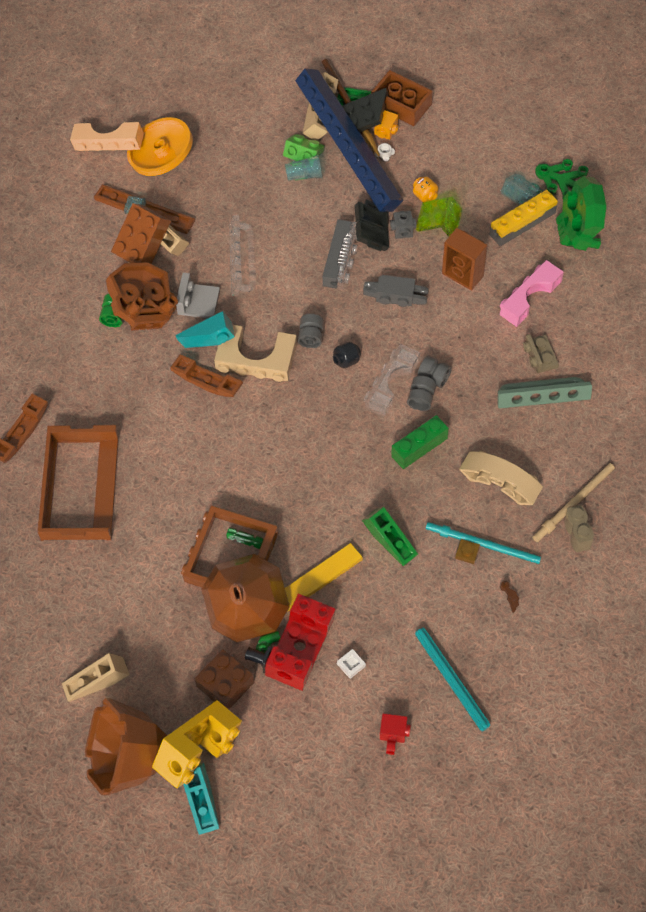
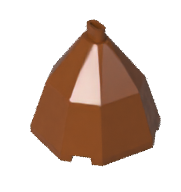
[201,554,290,643]
[85,698,167,795]

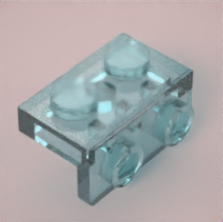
[500,174,544,205]

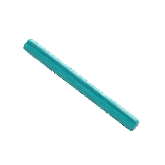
[415,628,491,731]

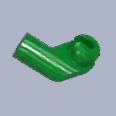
[256,631,281,652]

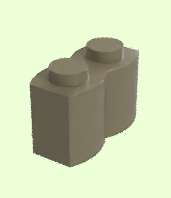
[564,505,594,552]

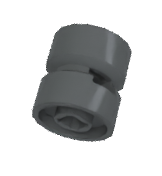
[298,314,324,348]
[417,355,452,388]
[407,376,436,411]

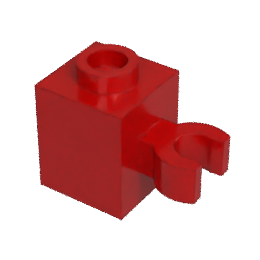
[380,713,411,755]

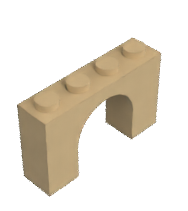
[214,325,297,382]

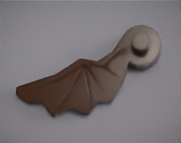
[500,581,519,613]

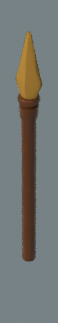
[322,59,380,156]

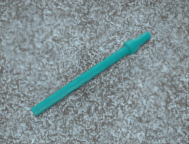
[426,522,541,564]

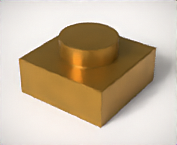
[455,539,480,564]

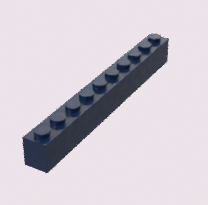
[295,68,404,212]

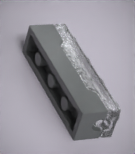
[322,219,358,290]

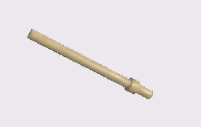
[533,463,615,542]

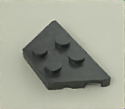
[342,88,388,133]

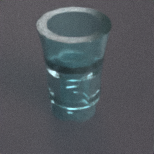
[285,155,322,181]

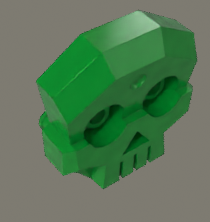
[556,176,607,251]

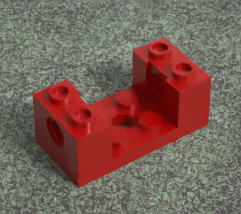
[265,593,336,691]

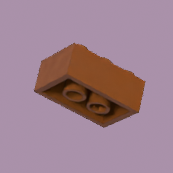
[371,70,433,126]
[111,203,171,264]
[442,228,487,291]

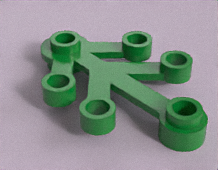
[535,159,589,199]

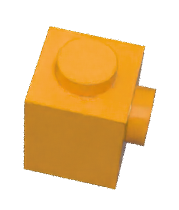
[374,110,398,140]

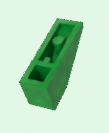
[362,507,418,566]

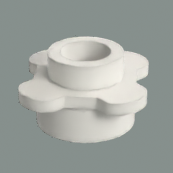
[374,143,395,161]

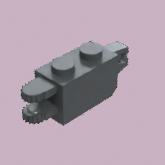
[363,275,429,307]

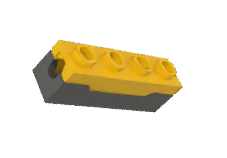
[489,190,558,247]

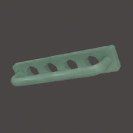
[497,377,592,408]

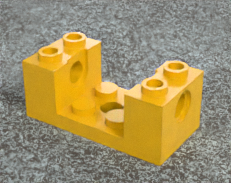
[152,700,242,789]

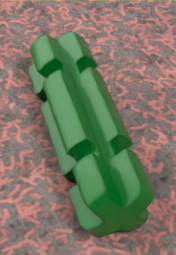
[226,528,264,549]

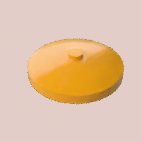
[127,117,193,176]

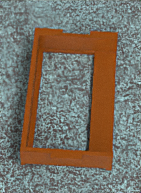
[38,425,118,541]

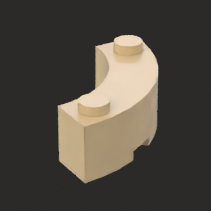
[459,451,543,505]

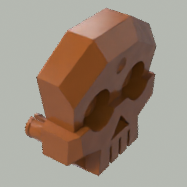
[106,262,178,331]

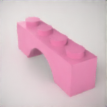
[500,260,564,327]

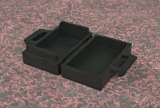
[354,199,389,251]

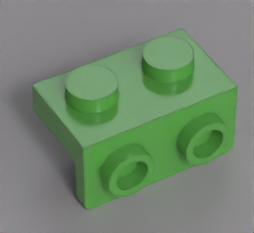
[283,134,325,167]

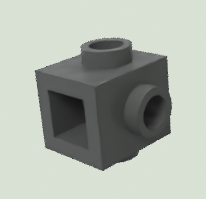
[390,211,416,239]

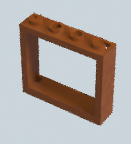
[181,506,279,598]

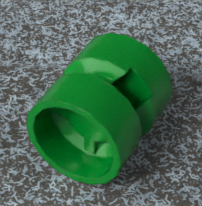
[99,294,123,328]

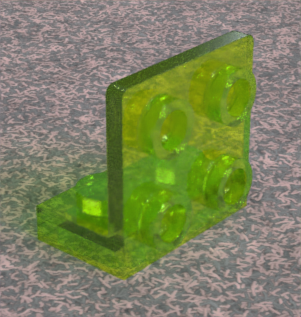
[416,196,462,237]

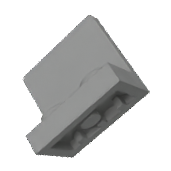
[176,273,220,318]

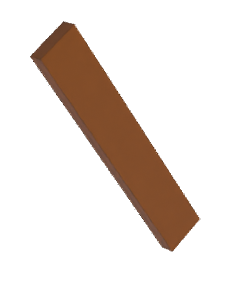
[94,184,195,234]

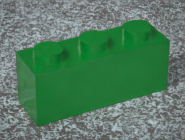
[391,415,449,469]

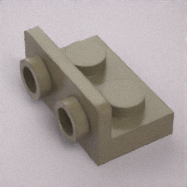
[523,334,559,373]

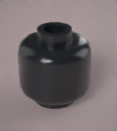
[333,342,361,369]

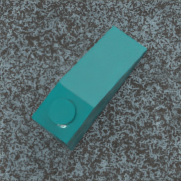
[175,311,235,348]
[183,762,220,835]

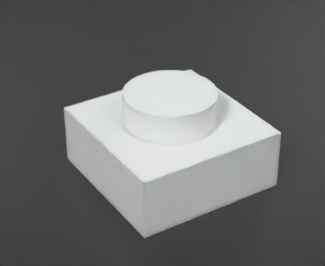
[337,649,366,679]

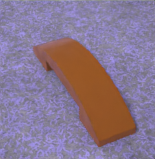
[170,354,243,397]
[0,394,48,463]

